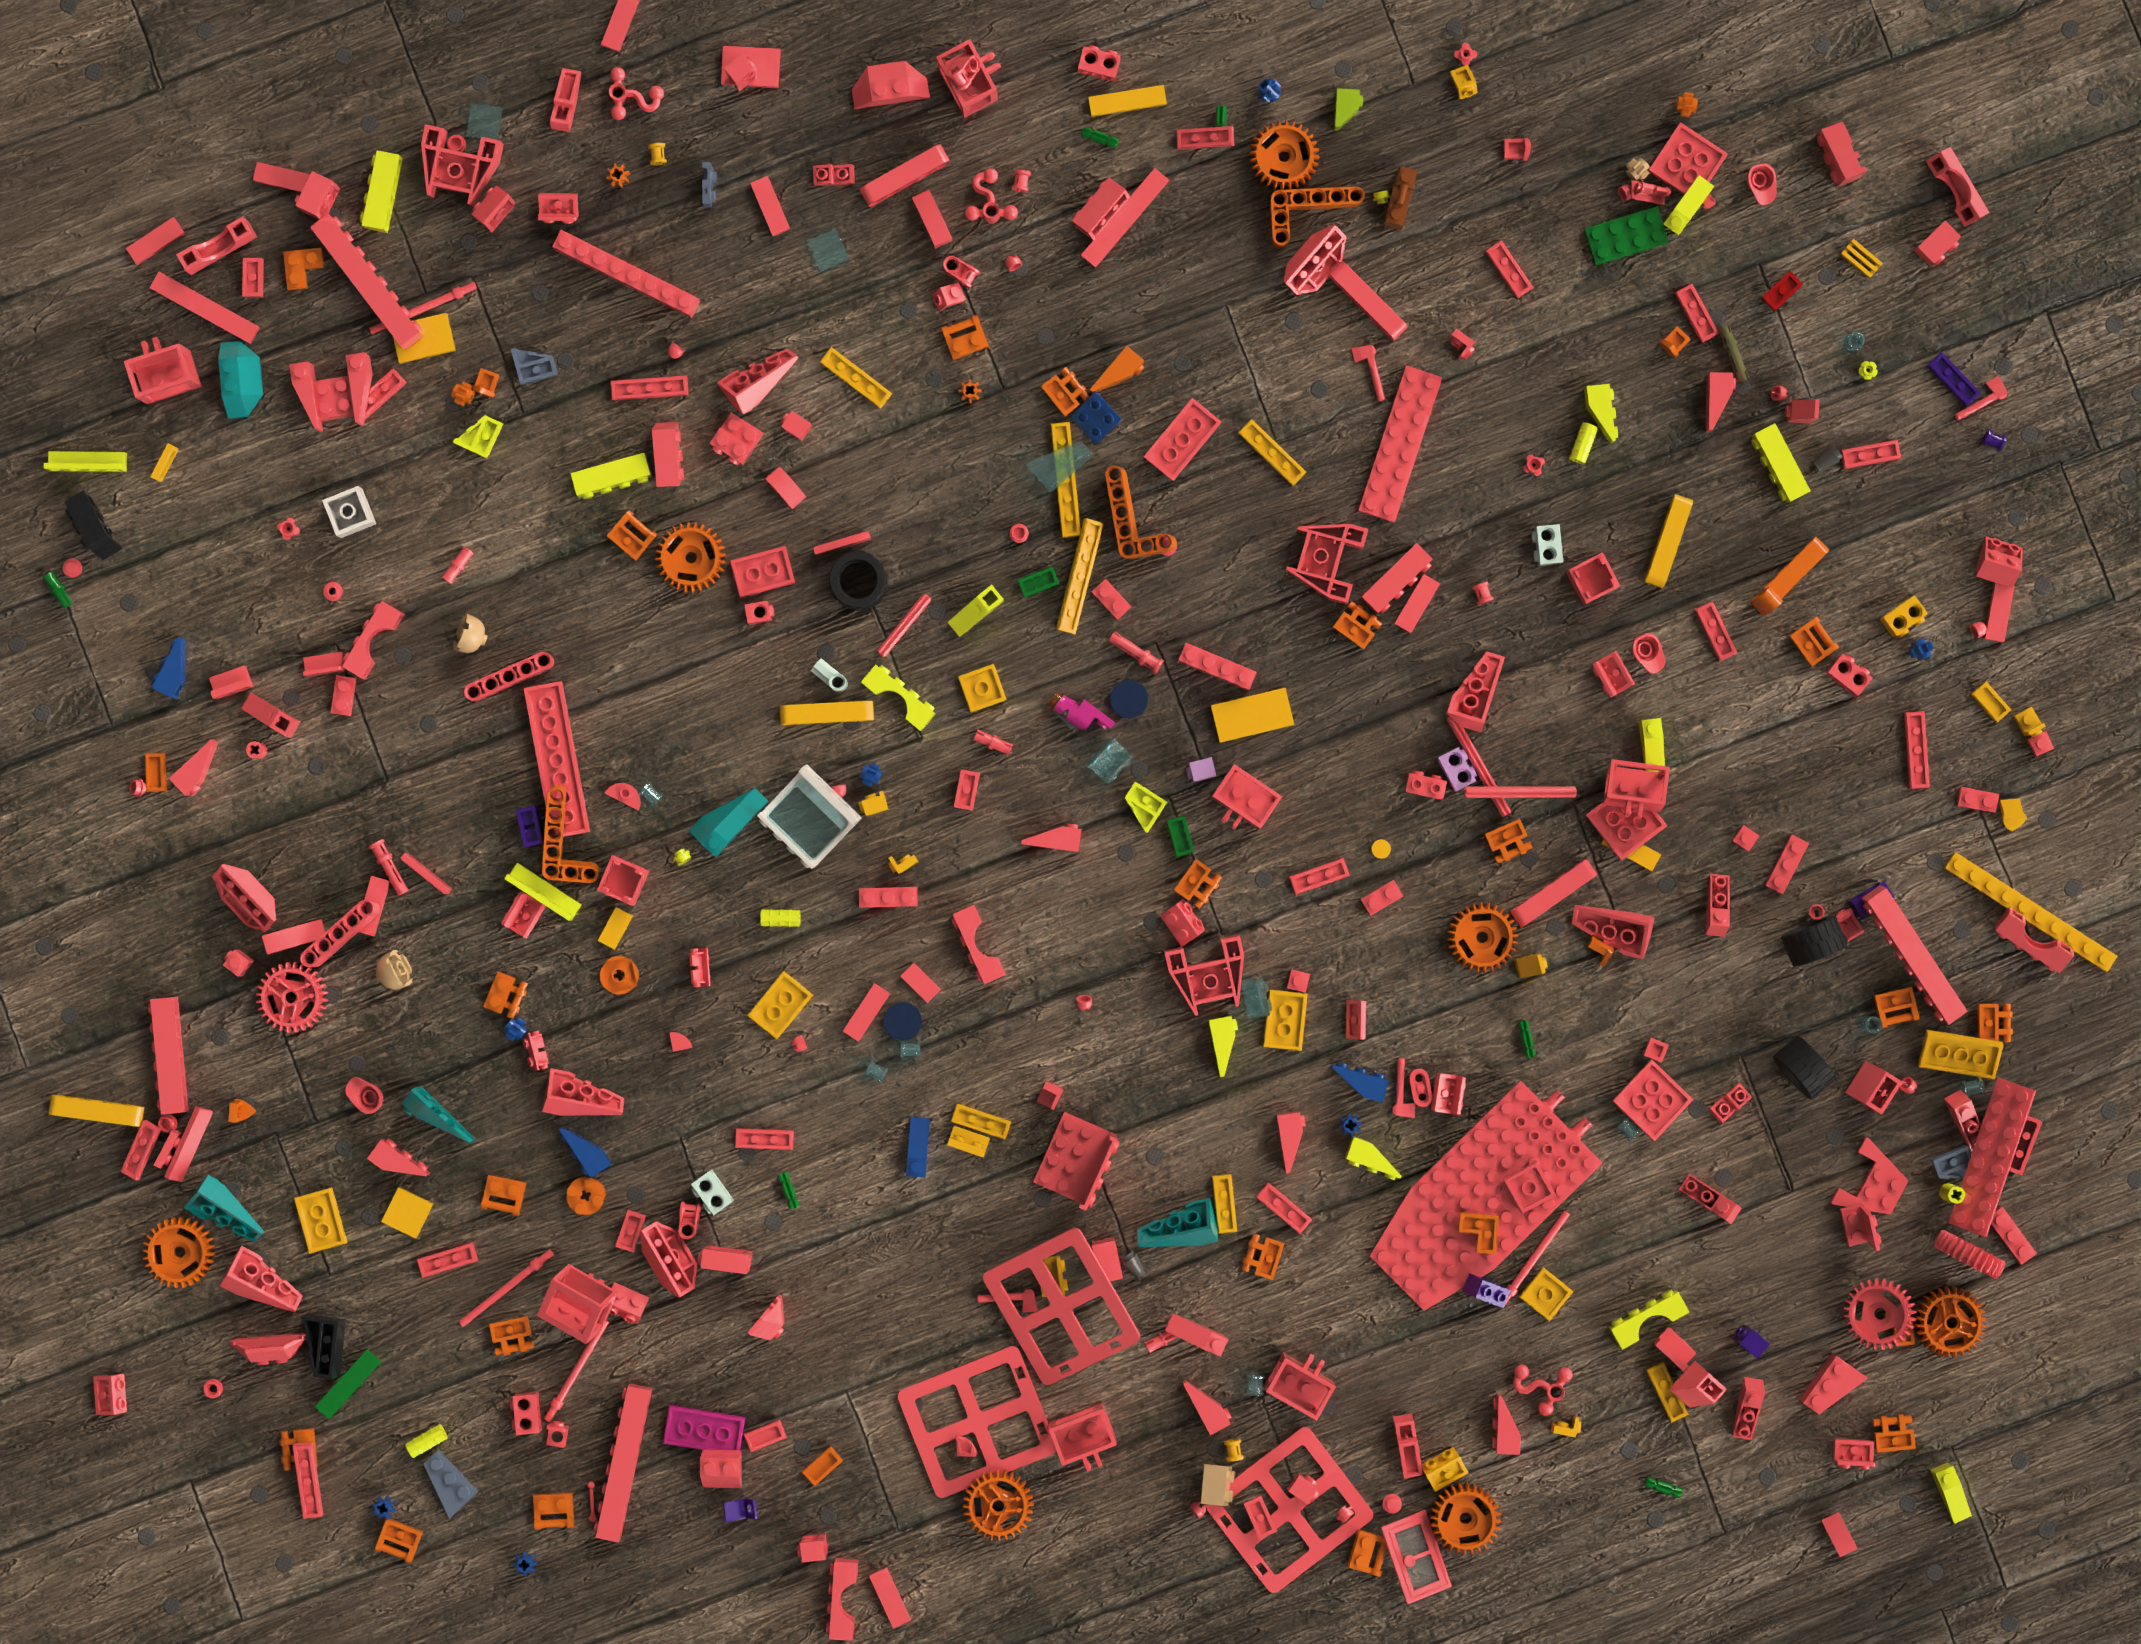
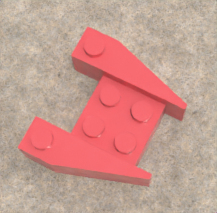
[421,124,504,207]
[289,352,373,432]
[1286,524,1368,605]
[1164,934,1244,1016]

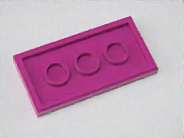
[663,1405,746,1450]

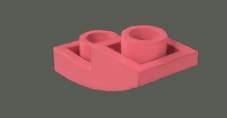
[813,164,855,186]
[765,466,806,509]
[1708,1083,1752,1124]
[1821,1512,1858,1557]

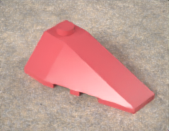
[717,348,798,414]
[1447,652,1505,732]
[1572,905,1654,959]
[542,1068,624,1116]
[219,1246,303,1313]
[748,1294,785,1341]

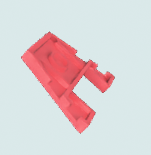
[1830,1137,1909,1215]

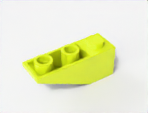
[1584,384,1618,443]
[948,585,1004,637]
[1345,1136,1402,1180]

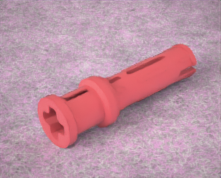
[1108,631,1164,675]
[368,839,409,896]

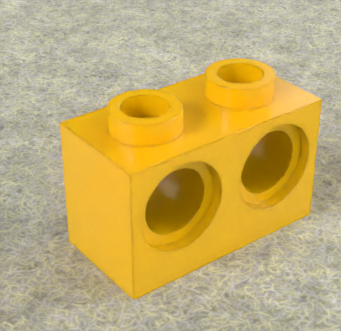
[1880,595,1928,638]

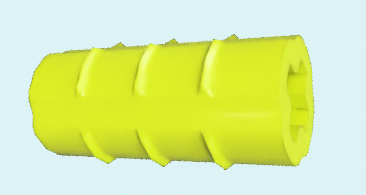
[1569,422,1598,464]
[760,909,801,927]
[1939,1183,1965,1204]
[405,1424,448,1458]

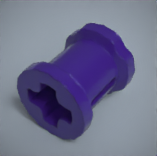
[1981,429,2007,451]

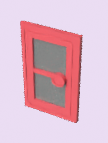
[1381,1509,1452,1604]

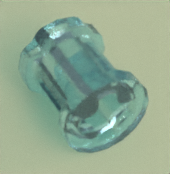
[1844,332,1865,351]
[638,781,664,807]
[1861,1016,1882,1034]
[901,1041,921,1058]
[864,1060,889,1084]
[1961,1077,1985,1097]
[1616,1116,1641,1142]
[1246,1374,1264,1396]

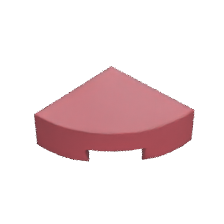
[669,1032,693,1051]
[956,1436,977,1457]

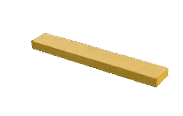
[1051,422,1081,538]
[1056,518,1104,634]

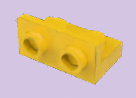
[947,1126,990,1158]
[1041,1256,1068,1297]
[1421,1447,1468,1492]

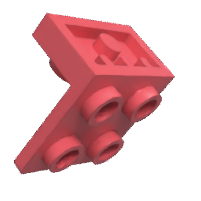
[1840,1203,1882,1252]

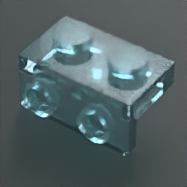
[1087,737,1133,784]
[1241,978,1272,1019]

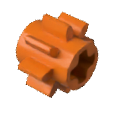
[1676,92,1698,117]
[606,163,630,188]
[958,379,982,404]
[451,382,475,407]

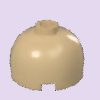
[453,614,487,653]
[376,950,413,990]

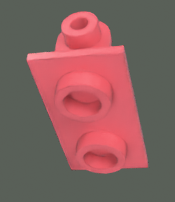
[1631,180,1671,205]
[689,948,710,987]
[523,1031,549,1071]

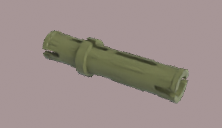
[1718,325,1749,383]

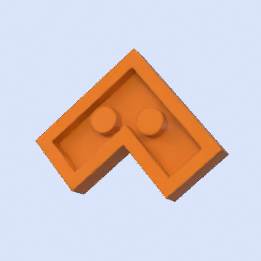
[283,248,325,291]
[1458,1212,1499,1254]

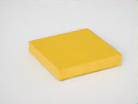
[958,664,1007,713]
[381,1187,434,1239]
[1519,1267,1573,1321]

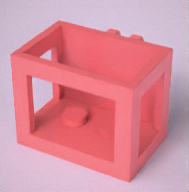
[936,39,1001,118]
[124,337,202,404]
[1603,759,1670,819]
[1211,764,1282,830]
[537,1264,618,1344]
[1264,1352,1336,1421]
[1048,1402,1117,1472]

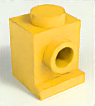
[858,791,889,816]

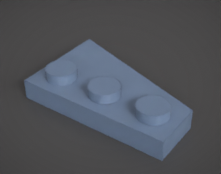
[424,1449,478,1519]

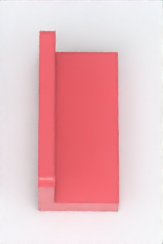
[302,652,345,677]
[209,666,253,699]
[1653,1327,1696,1372]

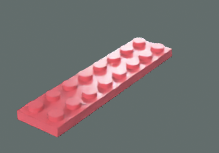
[1358,365,1442,523]
[524,681,590,837]
[1948,1078,2036,1237]

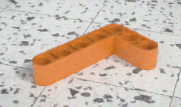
[1270,187,1365,249]
[1105,466,1177,559]
[1750,536,1829,616]
[542,784,600,883]

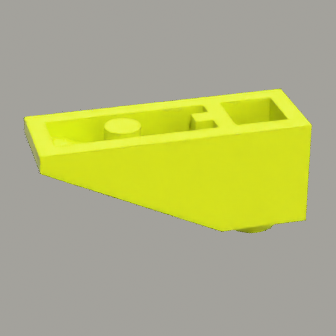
[1663,175,1714,235]
[1638,718,1665,772]
[1208,1015,1238,1077]
[1930,1462,1972,1524]

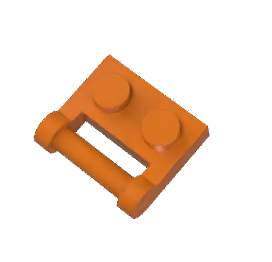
[941,314,989,360]
[607,510,659,561]
[1789,616,1839,667]
[1873,987,1919,1029]
[481,1175,527,1217]
[533,1492,574,1530]
[375,1518,423,1564]
[1347,1529,1387,1577]

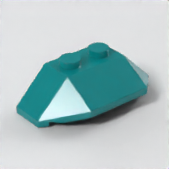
[218,341,263,419]

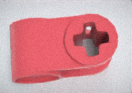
[947,55,981,91]
[943,256,980,289]
[678,1201,701,1239]

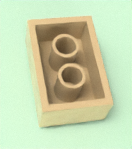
[1201,1464,1235,1506]

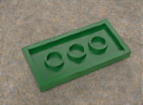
[1584,206,1669,266]

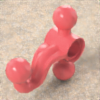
[609,67,664,120]
[965,168,1018,224]
[1513,1364,1573,1416]

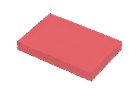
[721,46,781,88]
[730,546,796,598]

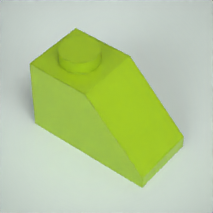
[1334,88,1363,131]

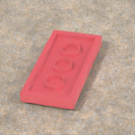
[1144,398,1222,481]

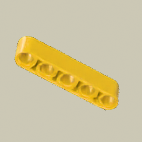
[1644,494,1693,588]
[779,701,874,725]
[48,1095,145,1127]

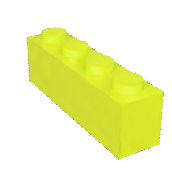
[360,150,403,233]
[1751,423,1811,504]
[570,453,653,499]

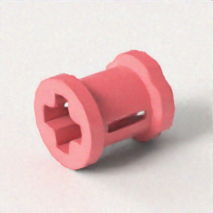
[1011,169,1031,193]
[1472,581,1494,605]
[246,741,267,759]

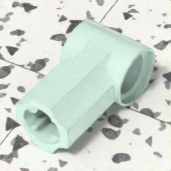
[811,658,848,692]

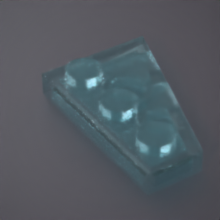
[1025,441,1094,493]

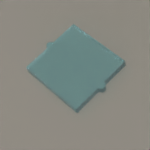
[467,103,503,140]
[807,229,849,272]

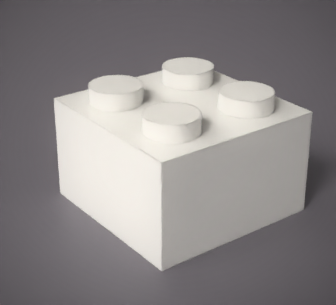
[322,486,376,538]

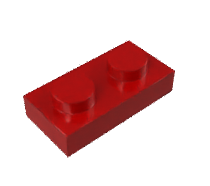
[1761,271,1803,312]

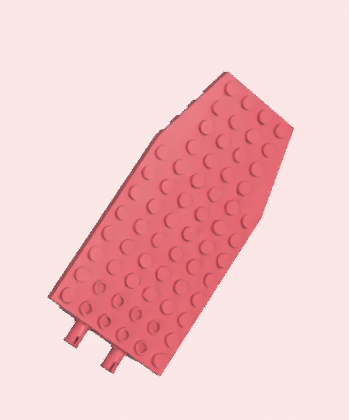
[1369,1080,1603,1310]

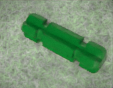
[1082,127,1119,149]
[1518,1020,1535,1058]
[778,1172,799,1209]
[1645,1477,1683,1498]

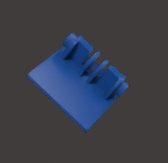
[1071,391,1122,445]

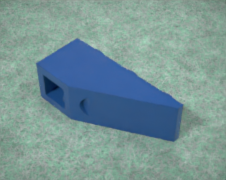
[151,637,186,699]
[1331,1062,1389,1103]
[559,1127,612,1178]

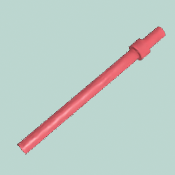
[369,282,477,335]
[1505,1210,1570,1305]
[459,1249,554,1327]
[544,1320,609,1422]

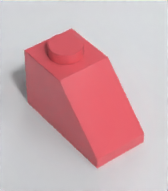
[1785,399,1820,424]

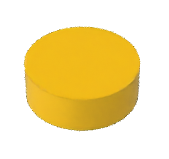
[1371,839,1391,859]

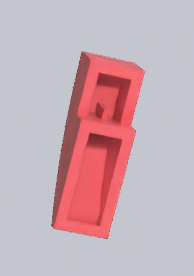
[550,68,581,132]
[912,190,953,249]
[262,919,326,954]
[1393,1413,1423,1478]

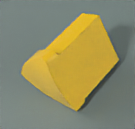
[1999,798,2027,831]

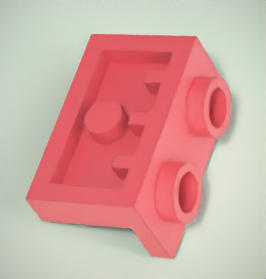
[1449,329,1475,362]
[93,1374,127,1415]

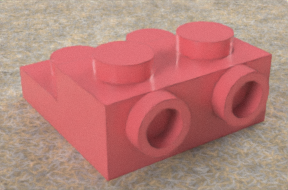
[710,412,764,466]

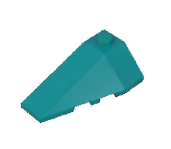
[689,788,769,857]
[401,1086,475,1143]
[183,1175,264,1242]
[1137,1198,1218,1247]

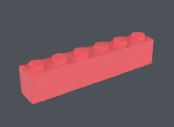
[148,997,189,1114]

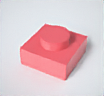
[2027,731,2054,757]
[1732,825,1759,852]
[1287,969,1310,993]
[1643,1037,1669,1063]

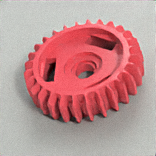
[256,962,328,1033]
[1934,1230,2006,1279]
[1843,1278,1916,1350]

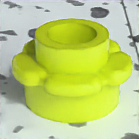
[1373,190,1391,205]
[1858,361,1878,380]
[673,849,691,865]

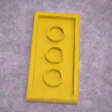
[1211,688,1294,743]
[1918,1029,2004,1079]

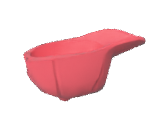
[1747,163,1777,205]
[1632,633,1666,674]
[345,1077,383,1114]

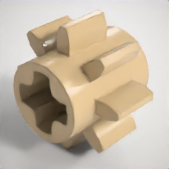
[1626,158,1650,181]

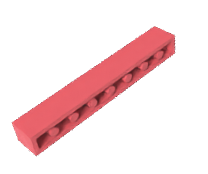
[310,213,423,350]
[552,230,700,319]
[1861,885,1968,1025]
[594,1383,653,1542]

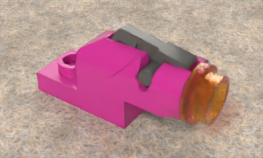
[1048,692,1115,730]

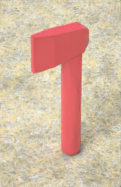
[1351,345,1385,401]
[1955,376,2007,421]
[1392,1058,1415,1118]
[977,1289,1037,1312]

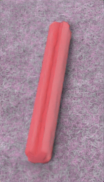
[877,593,931,657]

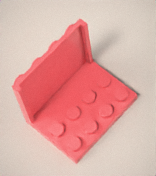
[1033,1111,1119,1211]

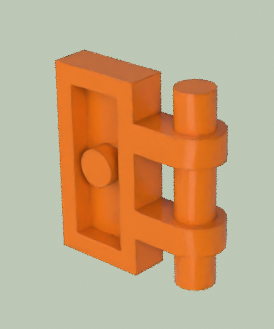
[1041,367,1090,417]
[1333,601,1383,650]
[1484,819,1533,864]
[1174,859,1222,909]
[483,971,528,1019]
[1977,1004,2013,1042]
[1242,1233,1285,1280]
[489,1315,534,1356]
[1872,1414,1916,1453]
[279,1428,318,1471]

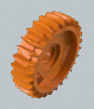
[1249,120,1320,190]
[655,522,726,593]
[1447,902,1518,973]
[142,1217,216,1288]
[1914,1286,1987,1358]
[963,1469,1034,1541]
[1430,1483,1502,1555]

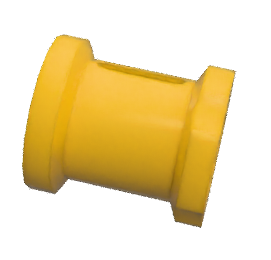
[648,143,667,165]
[1224,1439,1243,1461]

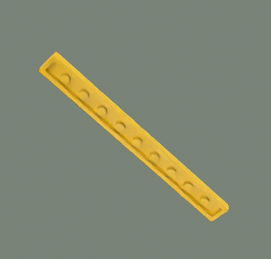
[1944,852,2117,972]

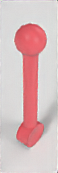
[587,1482,597,1522]

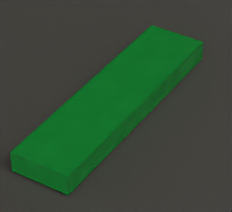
[315,1349,382,1419]

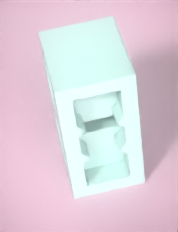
[1532,524,1563,566]
[691,1169,734,1215]

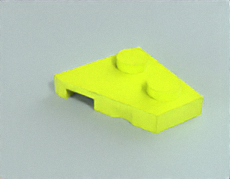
[453,415,503,459]
[1125,782,1167,833]

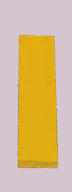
[1088,85,1167,117]
[820,347,892,409]
[1238,419,1306,486]

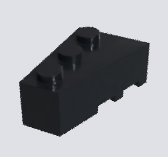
[64,490,122,560]
[301,1315,346,1379]

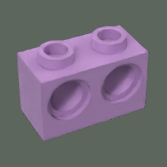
[1436,747,1477,792]
[1186,757,1216,783]

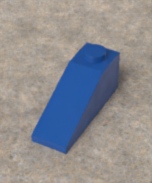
[906,1117,930,1178]

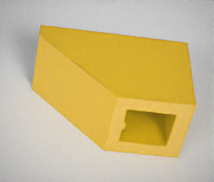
[1514,954,1548,978]

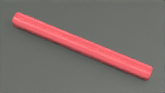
[1447,716,1511,817]
[1464,787,1577,798]

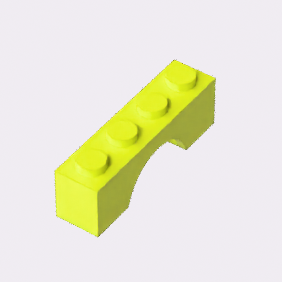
[861,664,935,731]
[1608,1289,1689,1350]

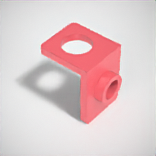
[546,1421,569,1448]

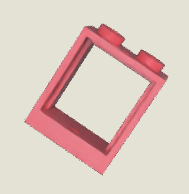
[698,1245,753,1274]

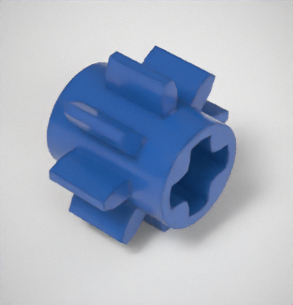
[1258,78,1281,103]
[1908,638,1934,661]
[859,763,883,787]
[503,1018,528,1041]
[1338,1113,1362,1137]
[372,1495,396,1520]
[513,1551,538,1577]

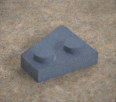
[702,162,717,208]
[511,348,558,385]
[1930,1145,1971,1180]

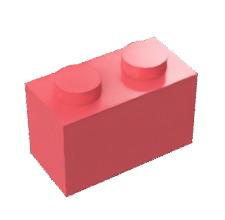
[1914,221,1961,267]

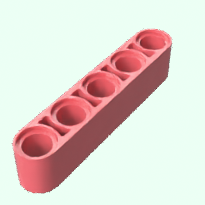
[859,144,950,207]
[1328,261,1408,341]
[464,652,554,702]
[1510,858,1598,928]
[300,900,380,968]

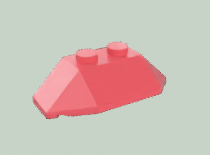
[852,61,930,109]
[1284,224,1347,295]
[212,864,276,932]
[640,1221,697,1298]
[230,1332,306,1365]

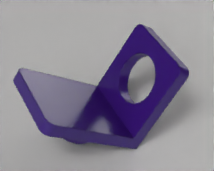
[723,1498,758,1522]

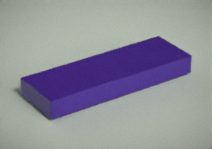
[1926,352,1981,407]

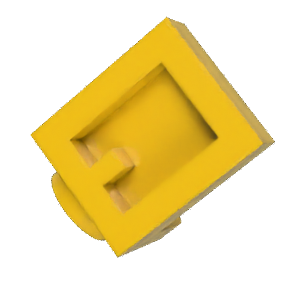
[1450,65,1477,99]
[2013,707,2046,737]
[888,854,919,874]
[1551,1416,1581,1437]

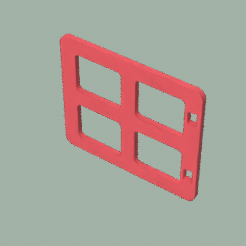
[983,1228,1140,1385]
[898,1346,1056,1498]
[1205,1427,1373,1593]

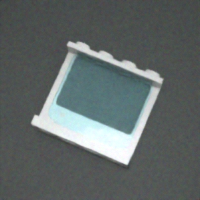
[757,765,862,869]

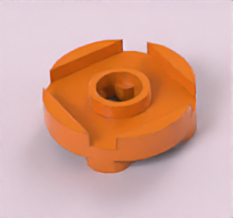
[600,956,639,995]
[566,1176,606,1215]

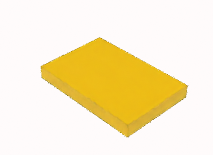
[393,313,456,364]
[747,971,813,1040]
[1263,989,1308,1051]
[294,1187,347,1254]

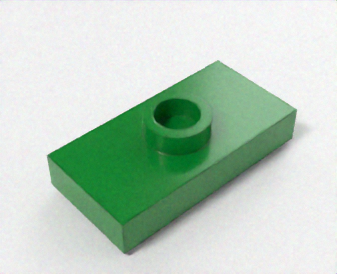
[1017,566,1060,598]
[1166,815,1195,857]

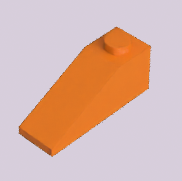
[1090,346,1145,394]

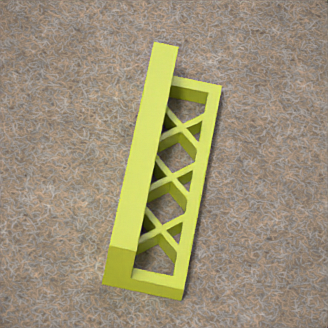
[44,451,127,472]
[504,863,582,921]

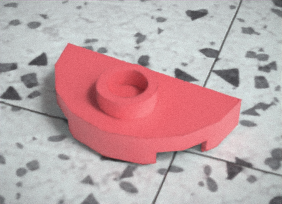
[605,783,641,811]

